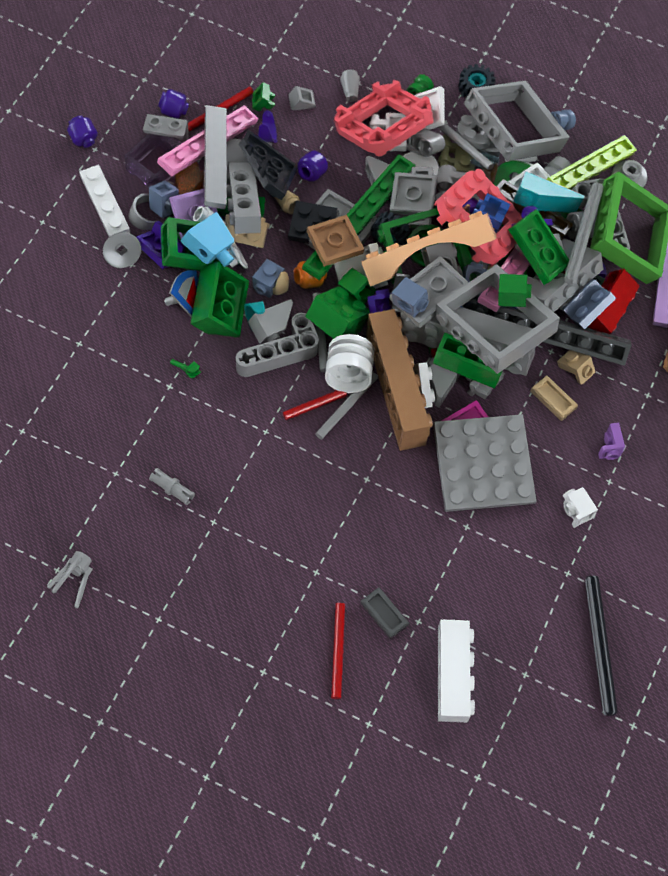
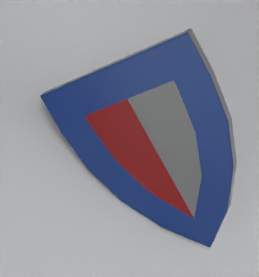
[165,270,199,318]

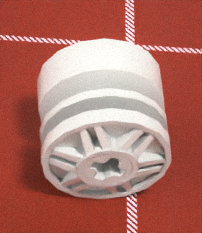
[325,334,375,393]

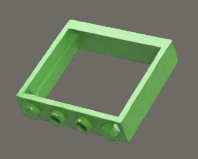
[590,171,668,284]

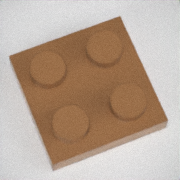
[307,215,364,266]

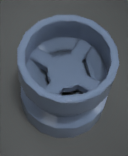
[551,109,576,130]

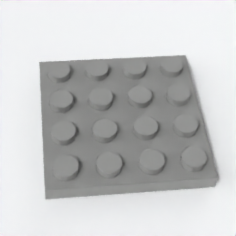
[433,414,537,512]

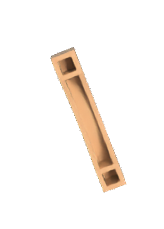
[361,211,497,286]

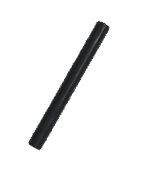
[585,576,618,716]

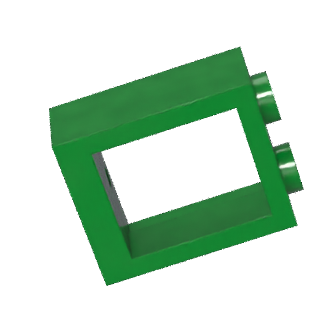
[161,217,220,271]

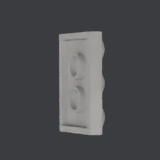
[390,256,469,328]

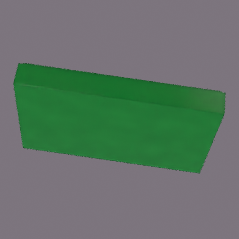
[508,209,569,285]

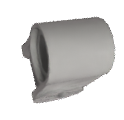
[407,128,445,157]

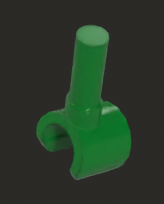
[170,359,201,379]

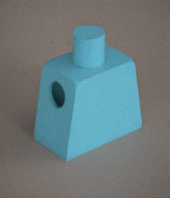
[181,212,234,267]

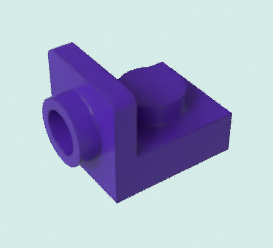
[367,289,392,314]

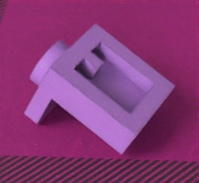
[598,423,625,460]

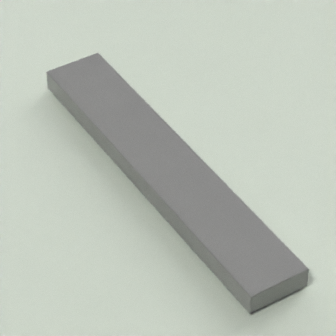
[204,105,227,209]

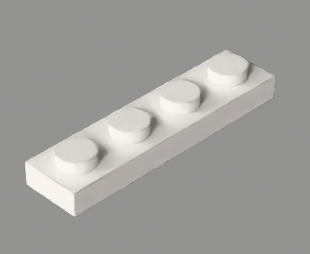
[79,165,130,237]

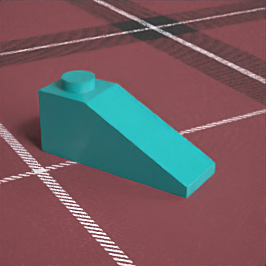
[513,171,584,213]

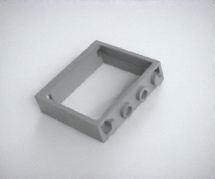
[464,81,570,162]
[435,264,560,374]

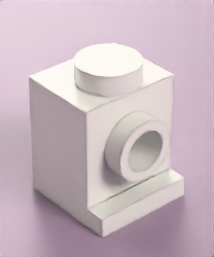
[563,487,598,528]

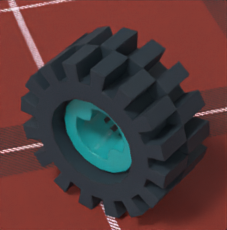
[458,64,496,98]
[371,212,412,247]

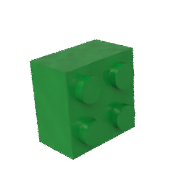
[305,286,370,339]

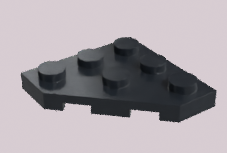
[239,129,298,200]

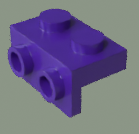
[136,221,186,269]

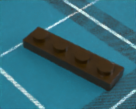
[497,179,574,241]

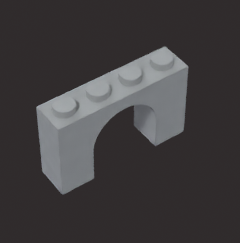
[523,238,603,312]

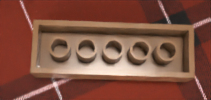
[366,309,433,451]

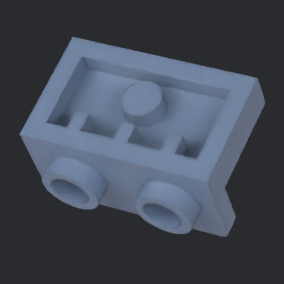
[562,279,616,329]

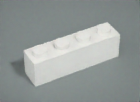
[438,619,475,722]

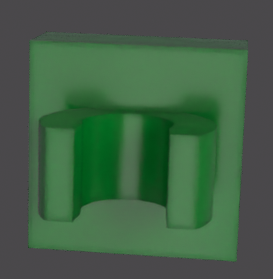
[252,82,275,112]

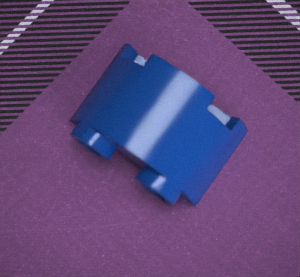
[472,193,510,233]

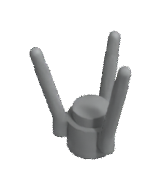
[47,551,93,608]

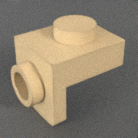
[557,350,595,385]

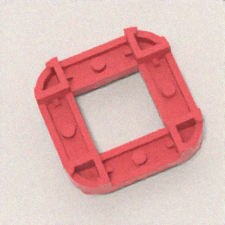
[334,80,434,156]
[434,169,522,267]

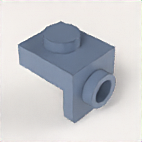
[252,259,285,298]

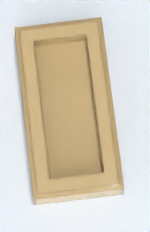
[530,375,578,421]

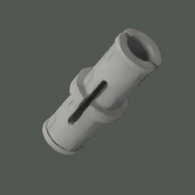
[149,468,195,505]

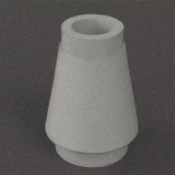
[340,70,360,102]

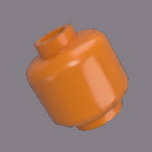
[294,261,327,289]

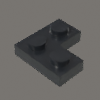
[288,201,338,244]

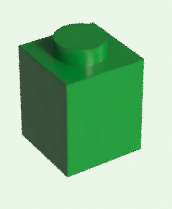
[338,268,376,304]
[498,274,532,307]

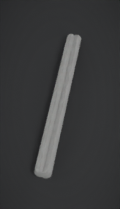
[564,182,604,284]

